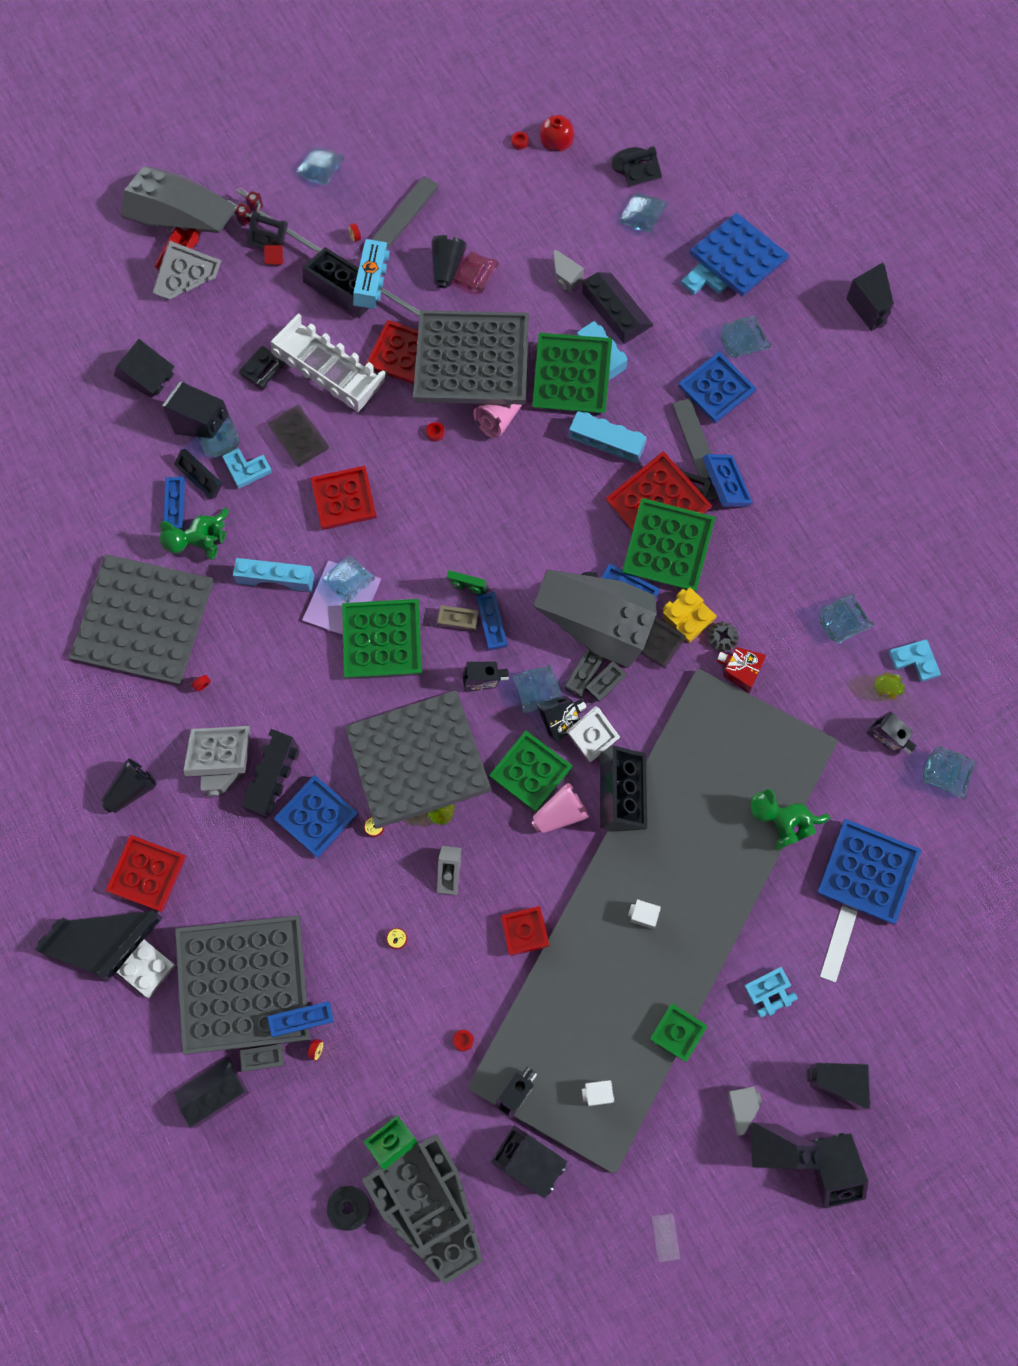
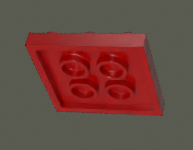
[366,320,418,385]
[311,465,377,530]
[105,835,187,912]

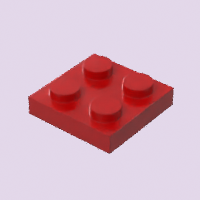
[501,906,550,957]

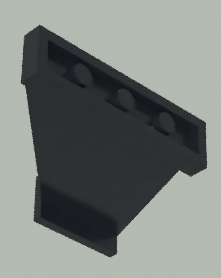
[35,910,163,982]

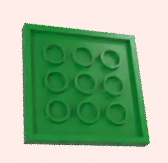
[532,332,612,413]
[622,498,716,591]
[342,599,422,679]

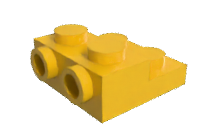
[662,588,717,643]

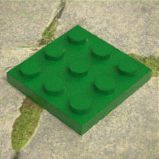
[489,731,573,813]

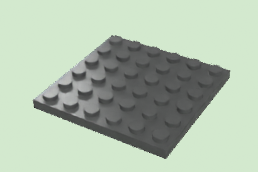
[413,310,529,405]
[69,554,214,686]
[345,690,492,829]
[175,916,310,1055]

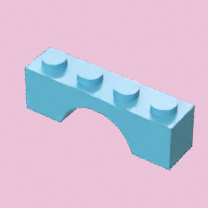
[233,558,314,592]

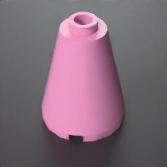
[473,404,522,438]
[532,783,589,833]

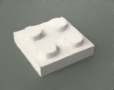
[566,706,620,762]
[117,940,176,998]

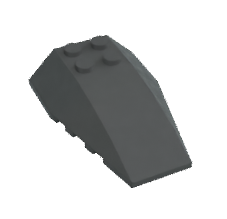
[121,166,237,233]
[533,570,657,668]
[362,1134,483,1284]

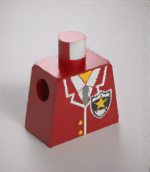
[716,647,767,693]

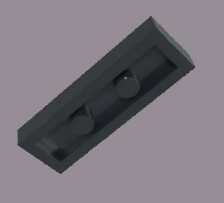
[174,449,223,499]

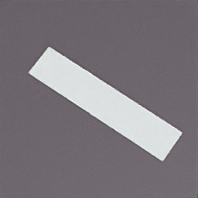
[820,906,858,982]

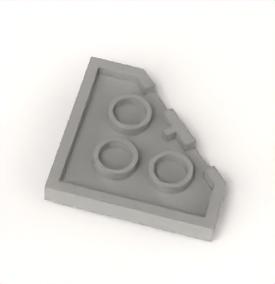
[153,241,221,299]

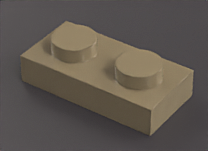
[437,605,479,631]

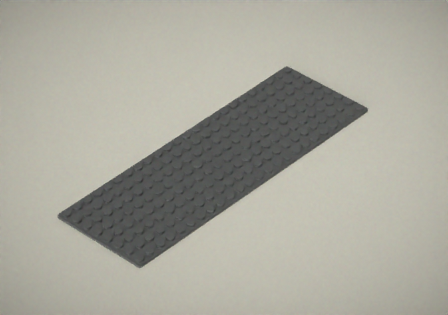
[468,669,837,1173]

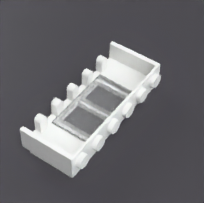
[271,313,385,412]

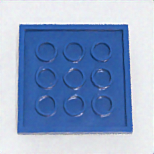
[689,212,789,297]
[816,819,922,925]

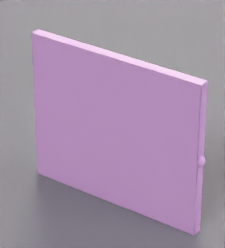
[302,561,381,636]

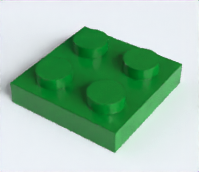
[447,570,489,595]
[650,1003,708,1063]
[363,1115,418,1170]

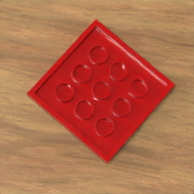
[605,451,712,531]

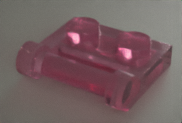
[454,251,499,294]

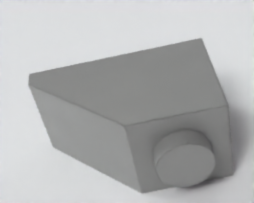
[553,249,584,293]
[201,773,244,797]
[437,846,462,895]
[727,1087,761,1136]

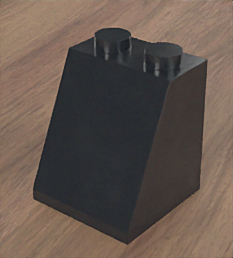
[846,262,894,331]
[114,339,175,398]
[162,382,229,439]
[806,1063,870,1110]
[751,1122,822,1169]
[491,1125,568,1199]
[812,1133,869,1209]

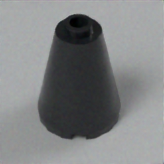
[431,235,467,289]
[101,758,157,813]

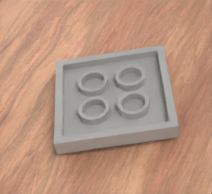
[184,726,251,776]

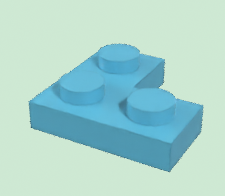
[681,263,728,295]
[222,448,272,489]
[889,639,941,682]

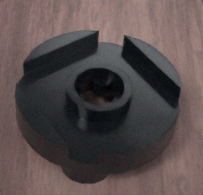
[327,1186,370,1231]

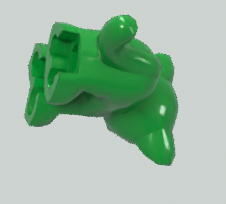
[159,507,229,560]
[750,788,830,850]

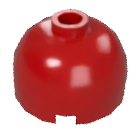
[540,115,574,152]

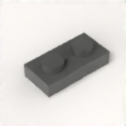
[586,661,627,702]
[240,1044,285,1072]

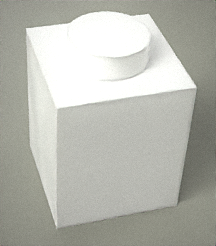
[628,899,661,930]
[582,1080,614,1106]

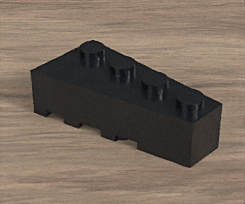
[242,729,300,819]

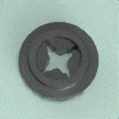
[708,621,739,651]

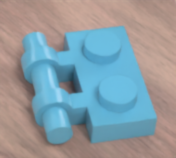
[744,967,798,1018]

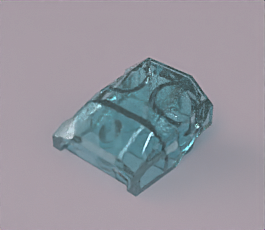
[297,146,344,185]
[620,193,668,232]
[721,316,771,358]
[199,412,241,457]
[322,555,375,603]
[819,593,874,643]
[512,665,562,714]
[923,746,977,799]

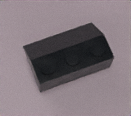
[174,1057,249,1128]

